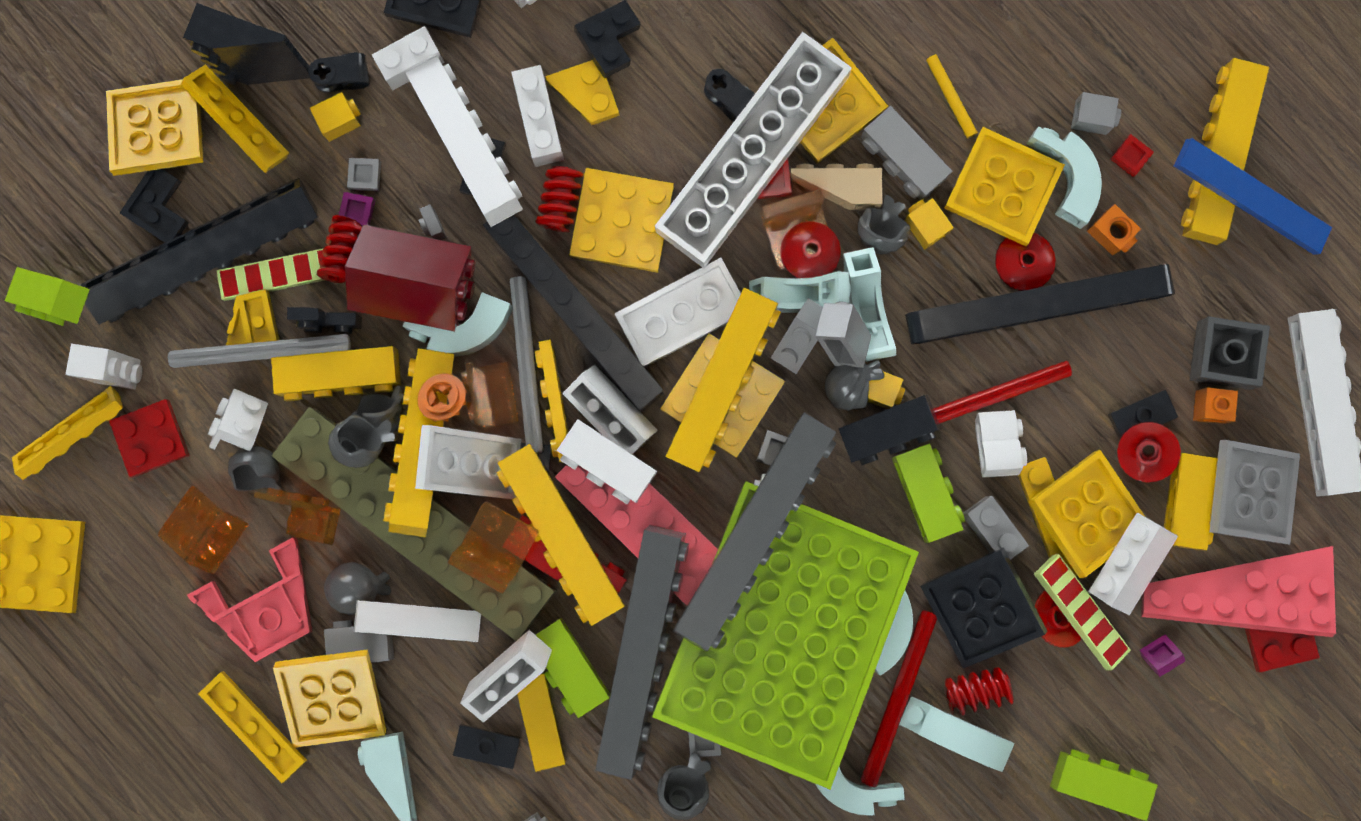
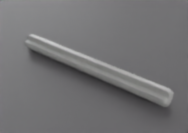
[510,276,543,454]
[168,334,351,368]

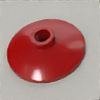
[780,221,841,279]
[995,233,1056,291]
[1117,422,1181,482]
[1035,590,1082,648]

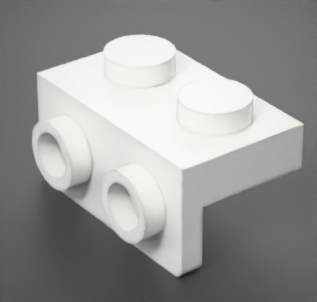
[208,389,268,451]

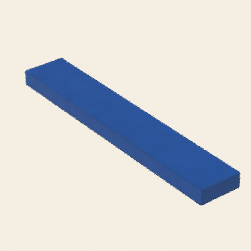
[1173,138,1332,255]

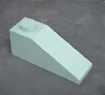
[358,732,417,821]

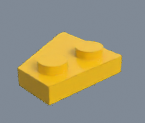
[545,60,620,125]
[226,289,279,345]

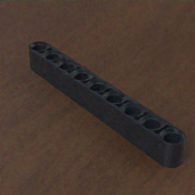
[905,264,1175,345]

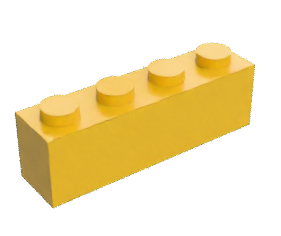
[271,346,401,401]

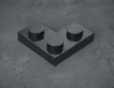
[574,0,641,79]
[120,169,189,243]
[287,307,362,334]

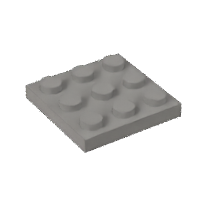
[1209,440,1300,545]

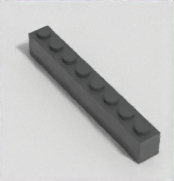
[672,413,836,651]
[595,525,689,780]

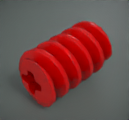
[535,166,584,232]
[316,215,362,283]
[944,667,1014,716]

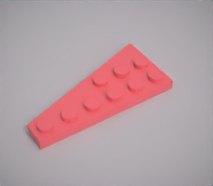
[1141,546,1336,637]

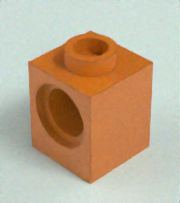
[1087,204,1141,256]
[1193,387,1238,424]

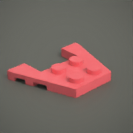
[187,537,312,662]

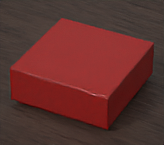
[1110,134,1154,177]

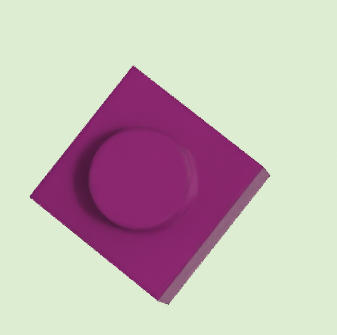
[339,192,375,226]
[1139,634,1185,677]

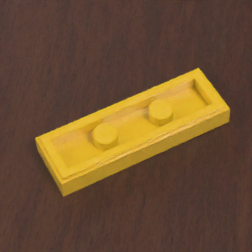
[517,673,566,772]

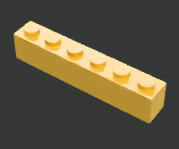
[1181,58,1269,245]
[665,288,781,472]
[383,348,454,537]
[496,444,625,626]

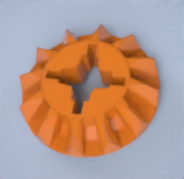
[417,374,467,422]

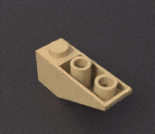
[790,163,882,210]

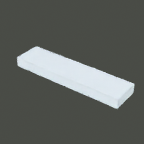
[353,600,481,642]

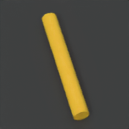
[926,54,978,139]

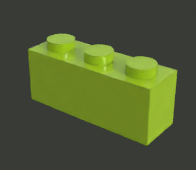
[5,267,90,326]
[892,443,965,543]
[536,618,611,718]
[1050,749,1158,821]

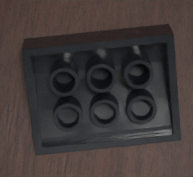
[183,3,310,85]

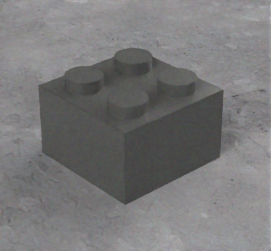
[1189,316,1270,390]

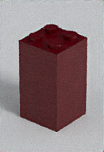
[345,224,476,332]

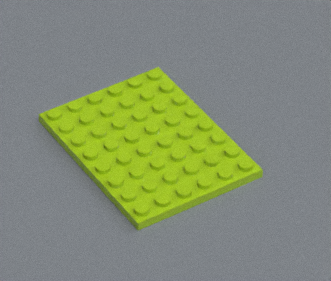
[652,481,919,790]

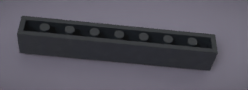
[81,178,318,325]
[483,215,664,413]

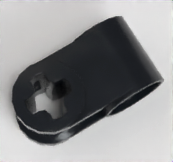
[308,52,370,93]
[704,68,755,122]

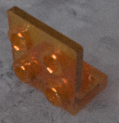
[761,189,828,270]
[461,362,519,428]
[158,486,249,575]
[254,488,341,545]
[447,502,539,594]

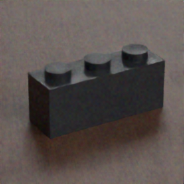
[838,395,941,466]

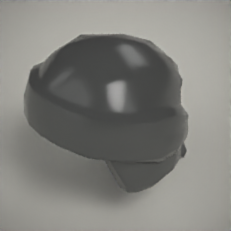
[858,195,910,255]
[824,360,885,410]
[352,385,404,433]
[328,415,396,468]
[228,446,287,500]
[324,562,391,615]
[657,753,711,820]

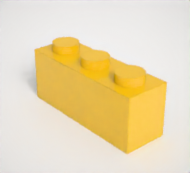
[1164,453,1218,550]

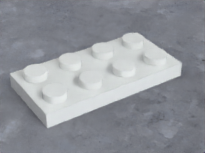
[615,258,741,367]
[415,425,522,499]

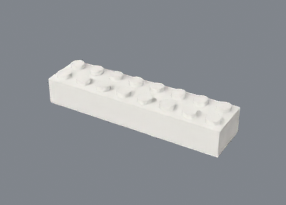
[655,32,852,268]

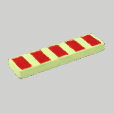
[216,248,325,301]
[1034,554,1131,670]

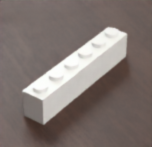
[406,56,523,227]
[1288,309,1361,496]

